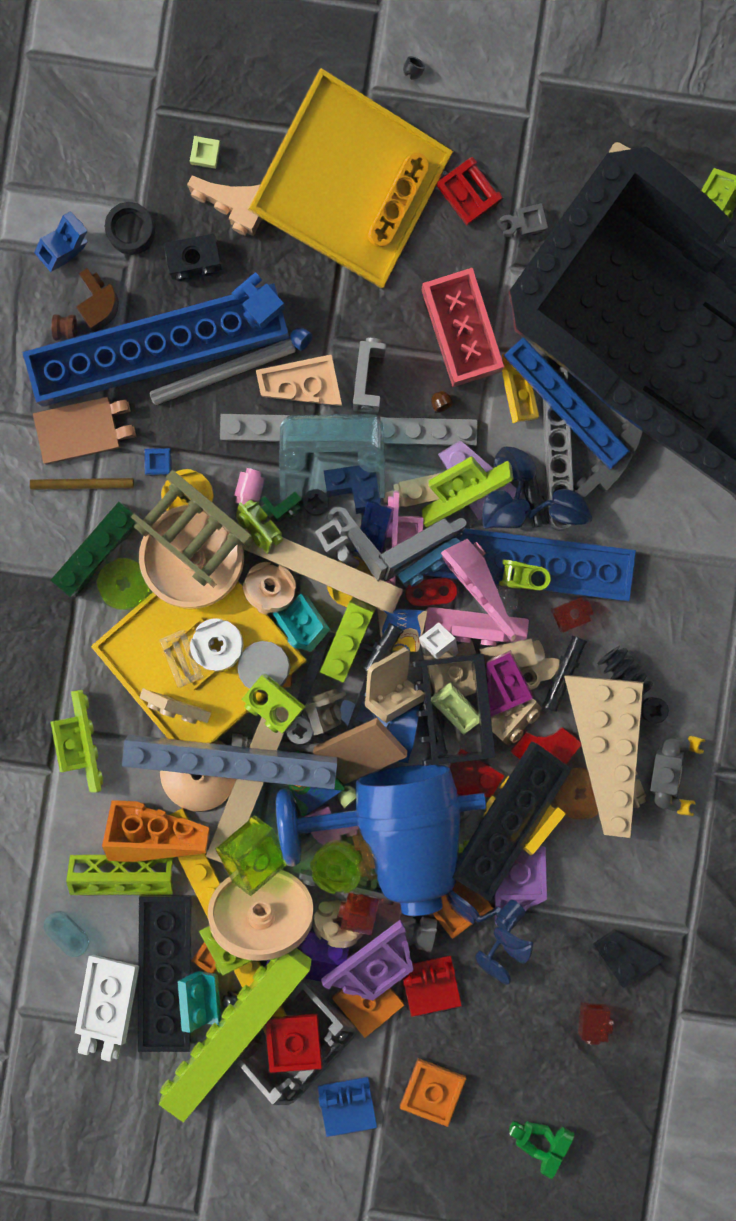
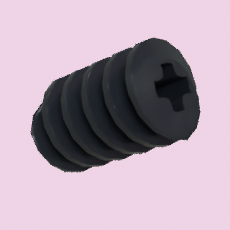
[597,646,653,695]

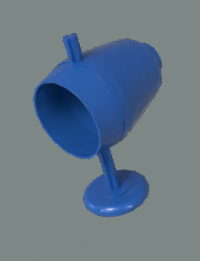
[276,764,486,916]

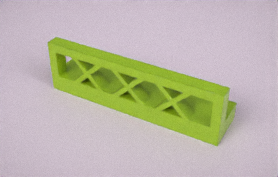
[66,855,173,895]

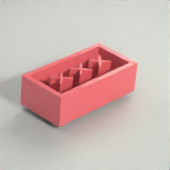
[422,268,504,387]

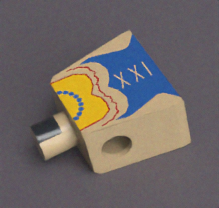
[377,608,427,652]

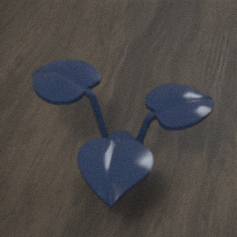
[482,446,592,529]
[446,890,533,985]

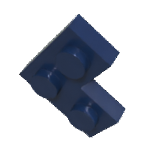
[324,463,382,514]

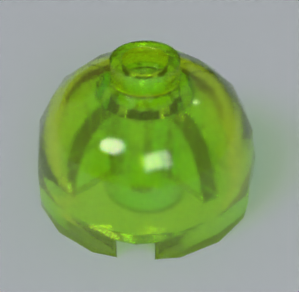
[310,840,364,894]

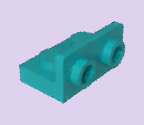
[178,971,221,1033]

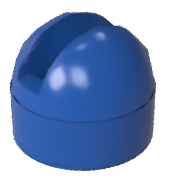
[290,327,313,351]

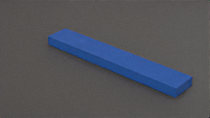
[504,337,630,470]

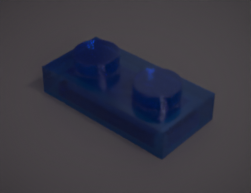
[354,500,394,554]

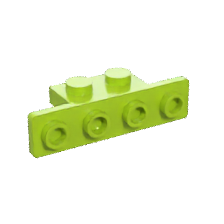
[422,456,513,527]
[51,690,103,793]

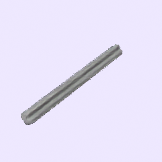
[150,339,295,405]

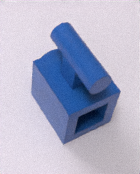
[231,272,285,329]

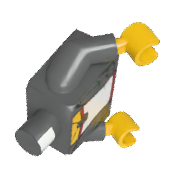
[650,736,705,816]

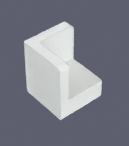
[419,622,458,659]

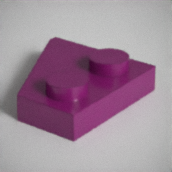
[486,650,533,717]

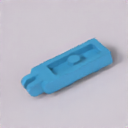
[398,538,460,587]

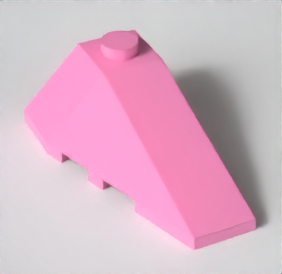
[441,539,516,641]

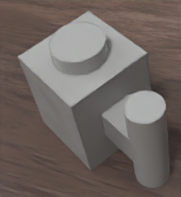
[315,517,359,568]

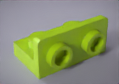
[702,168,736,221]

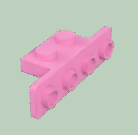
[386,490,423,586]
[424,607,529,646]

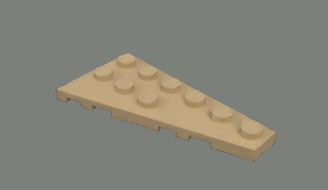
[564,675,644,838]

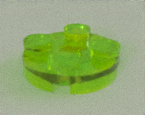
[97,558,150,610]

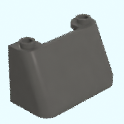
[235,982,358,1105]

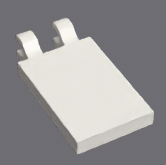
[75,955,139,1062]

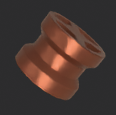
[51,314,77,341]

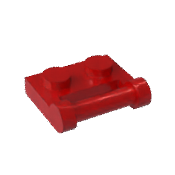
[436,157,504,226]

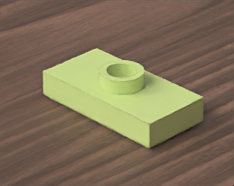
[431,683,480,735]

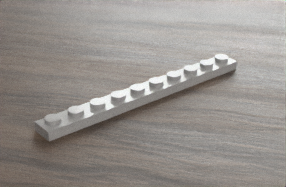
[220,414,477,446]

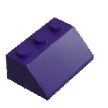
[266,926,349,982]

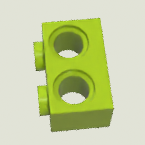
[241,673,306,734]

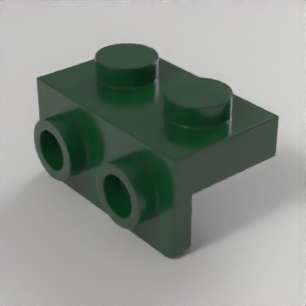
[261,491,303,522]

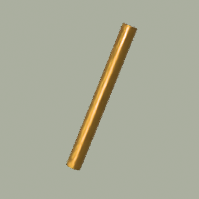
[30,478,134,490]

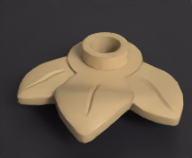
[520,640,559,690]

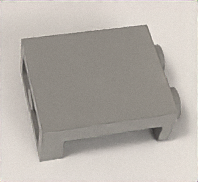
[353,338,386,414]

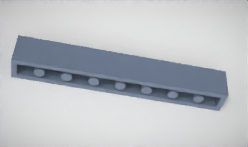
[122,735,337,789]

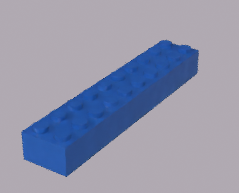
[22,283,290,407]

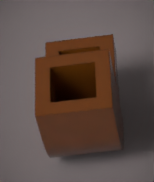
[76,268,119,332]

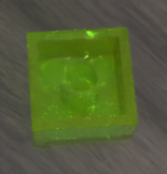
[215,815,287,896]

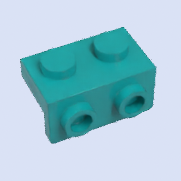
[272,594,330,652]

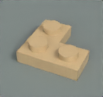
[140,688,211,724]

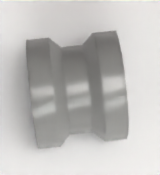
[287,716,313,744]

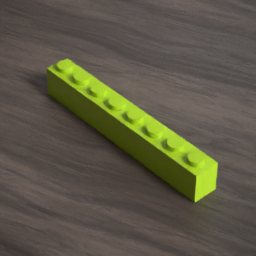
[159,948,312,1123]

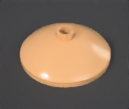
[160,739,236,811]

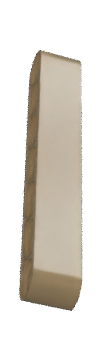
[243,528,403,614]
[206,707,289,866]

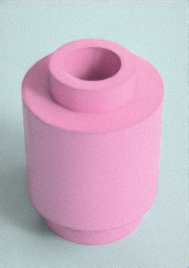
[234,468,265,505]

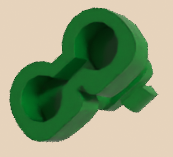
[509,1121,574,1179]

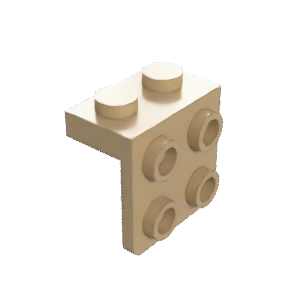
[365,647,425,723]

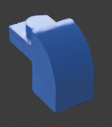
[34,211,88,272]
[389,705,420,763]

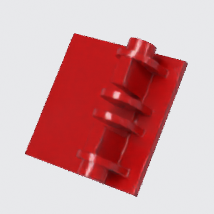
[403,955,461,1017]

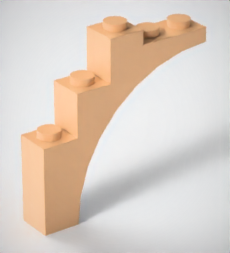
[187,176,262,236]

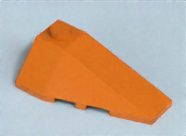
[102,800,210,862]

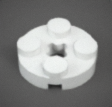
[190,618,244,671]

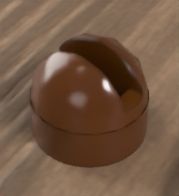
[431,391,454,413]

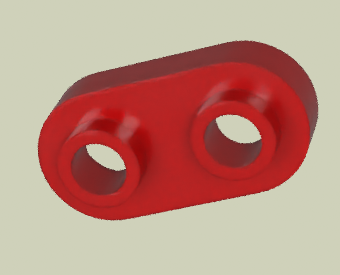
[405,578,457,606]

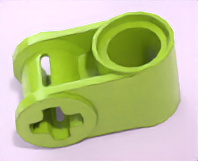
[499,560,551,591]

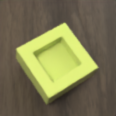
[190,136,220,169]

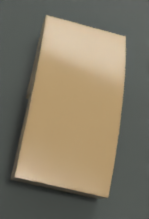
[479,638,537,670]

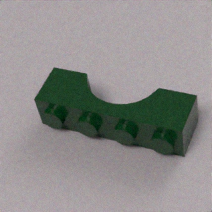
[51,501,136,598]

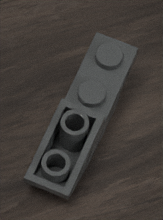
[573,420,643,498]

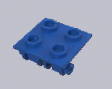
[318,1077,377,1137]

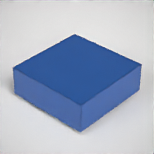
[145,448,172,475]

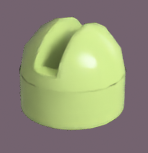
[338,786,356,809]

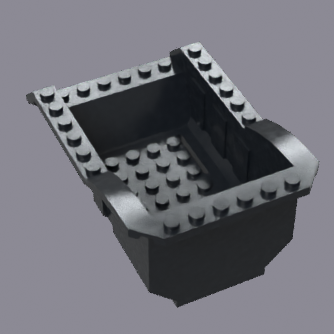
[509,146,736,500]

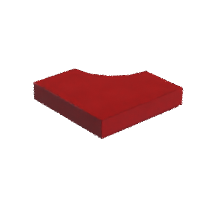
[510,727,581,764]

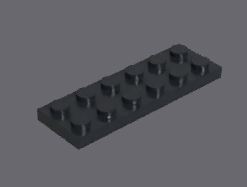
[452,741,572,901]
[138,895,192,1052]

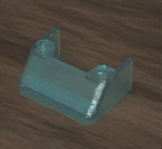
[279,414,385,500]

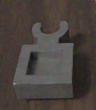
[500,203,548,237]

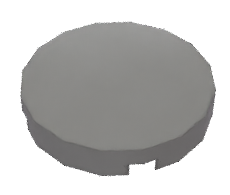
[237,641,290,694]

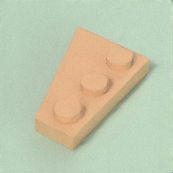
[256,355,342,406]

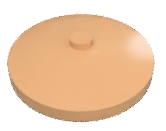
[139,505,244,609]
[208,867,313,961]

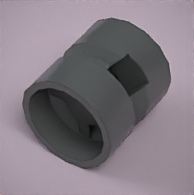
[399,912,437,953]

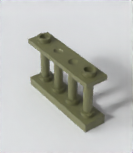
[131,470,255,588]

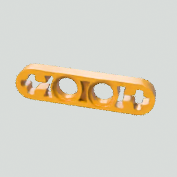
[368,153,429,247]

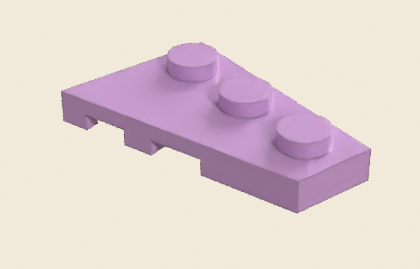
[438,441,522,520]

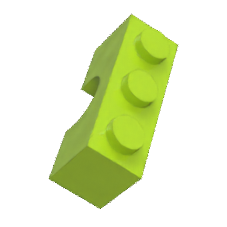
[320,597,377,683]

